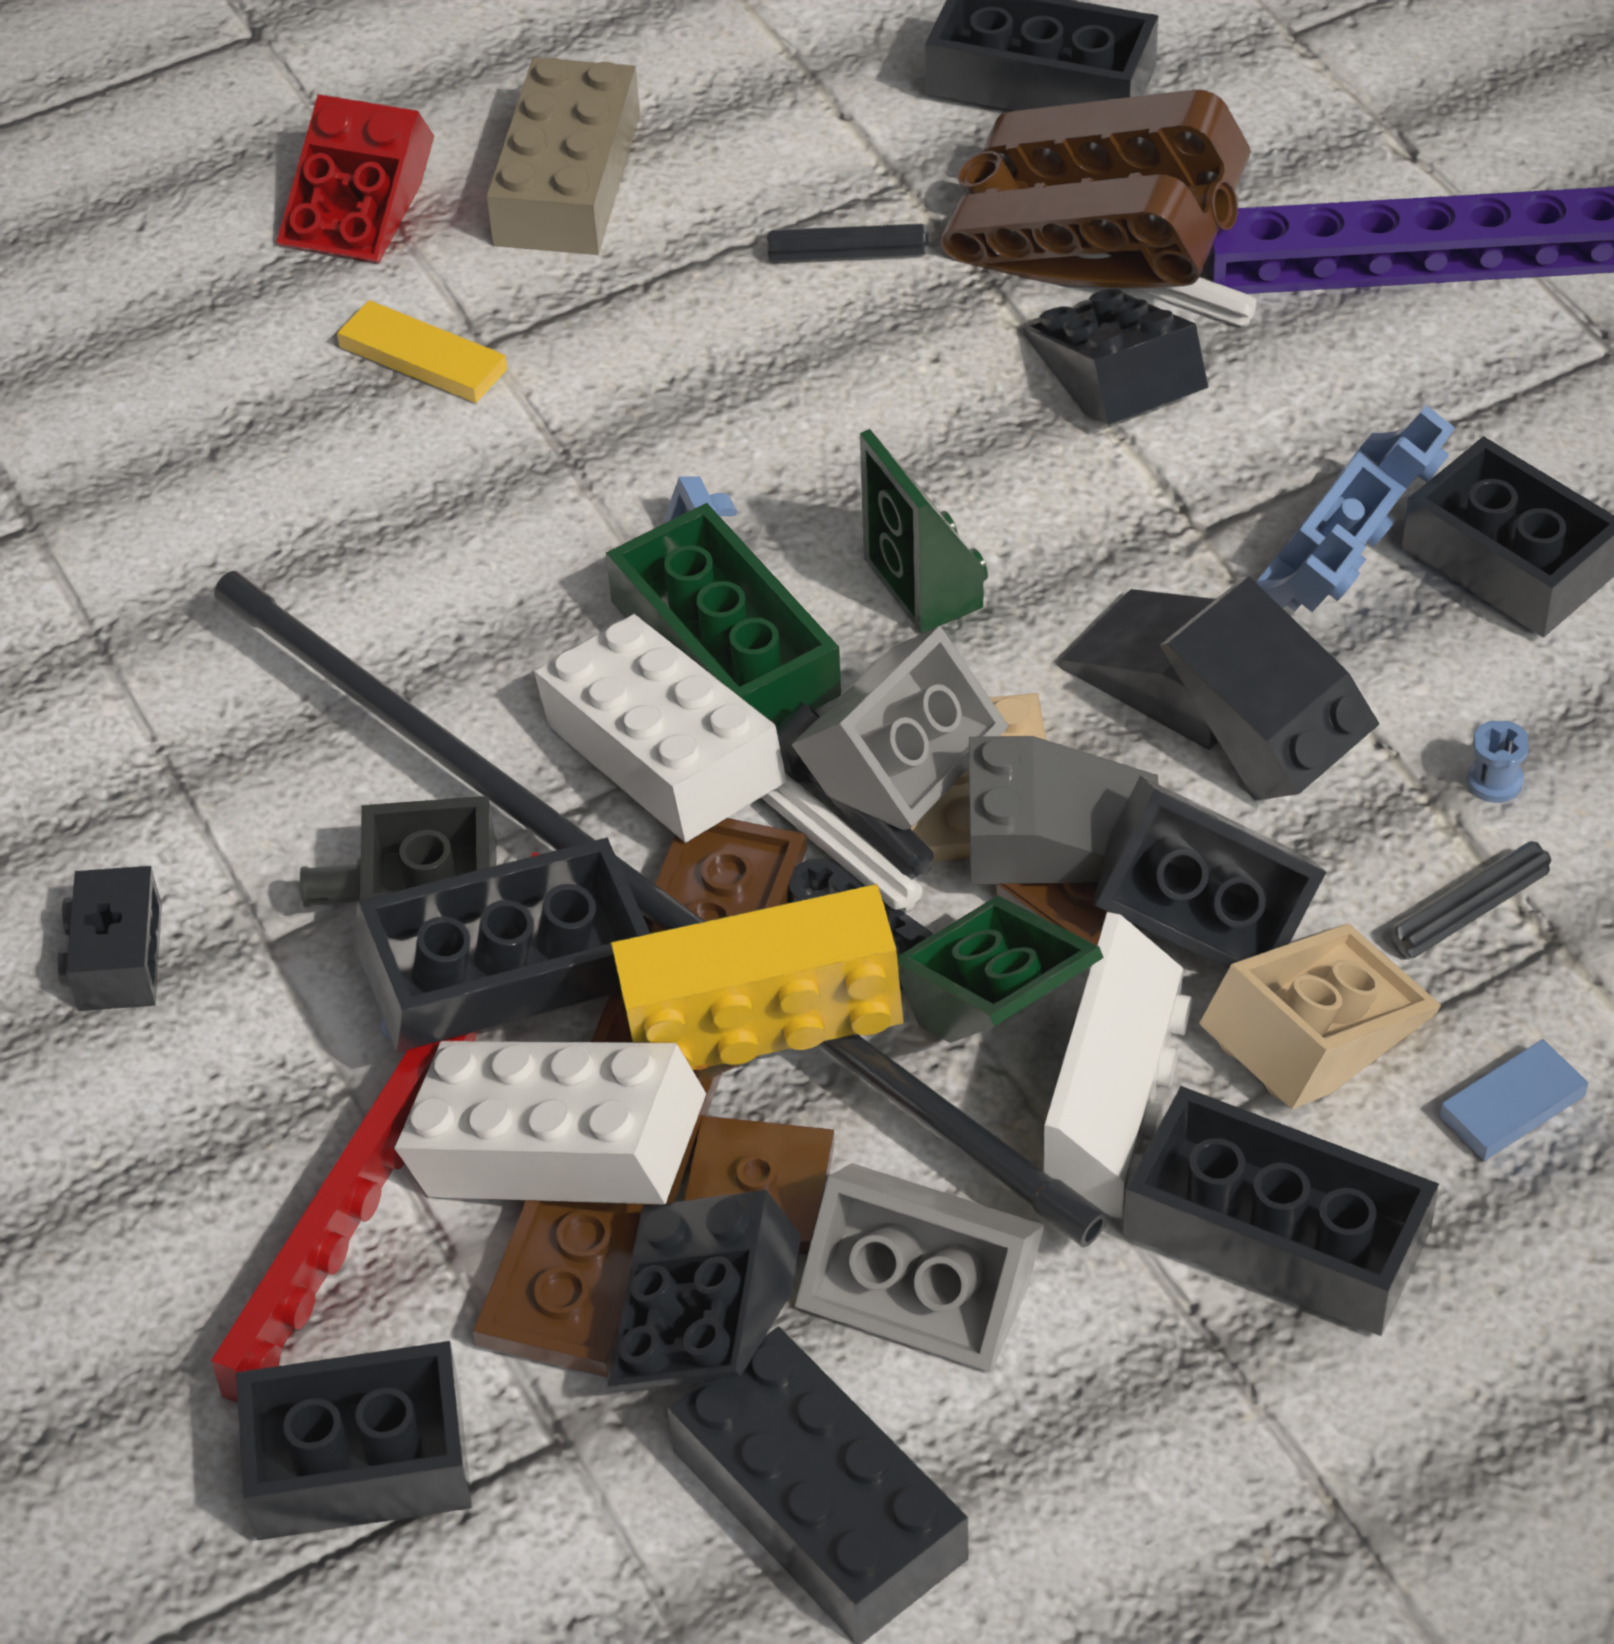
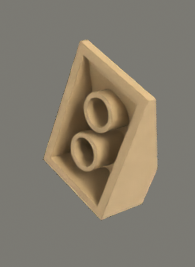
[1199,923,1441,1109]

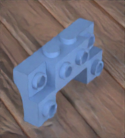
[1256,405,1455,612]

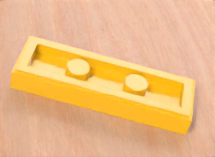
[337,300,508,403]

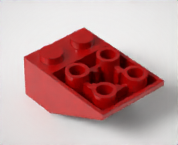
[276,94,435,263]

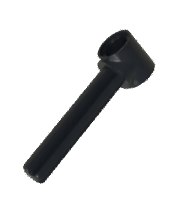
[776,701,934,880]

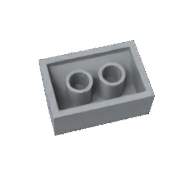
[792,626,1009,830]
[795,1163,1045,1372]

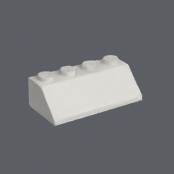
[1044,912,1192,1220]

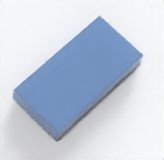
[1439,1039,1589,1162]

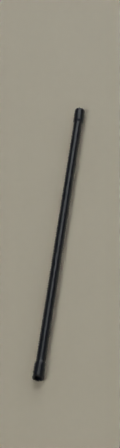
[214,571,1108,1248]

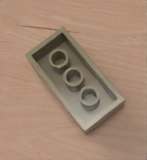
[487,57,640,255]

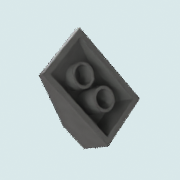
[969,736,1159,884]

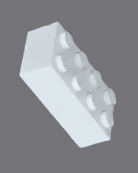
[534,614,787,843]
[395,1041,706,1204]

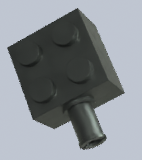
[300,796,497,908]

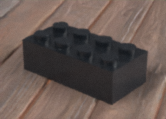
[925,0,1159,111]
[353,837,650,1053]
[1123,1086,1439,1336]
[668,1326,968,1644]

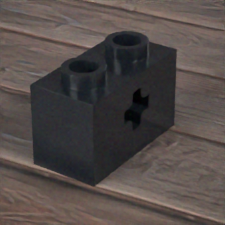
[58,866,162,1011]

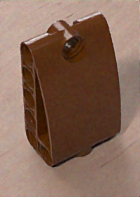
[940,89,1251,288]

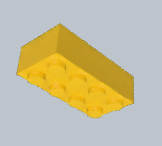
[611,884,903,1070]

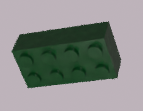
[606,503,842,727]

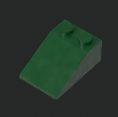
[859,429,988,634]
[897,895,1104,1043]

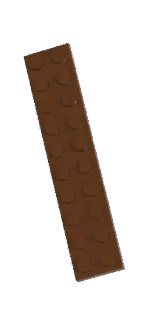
[473,818,807,1378]

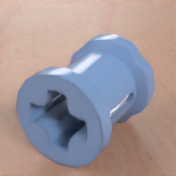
[1466,720,1529,803]

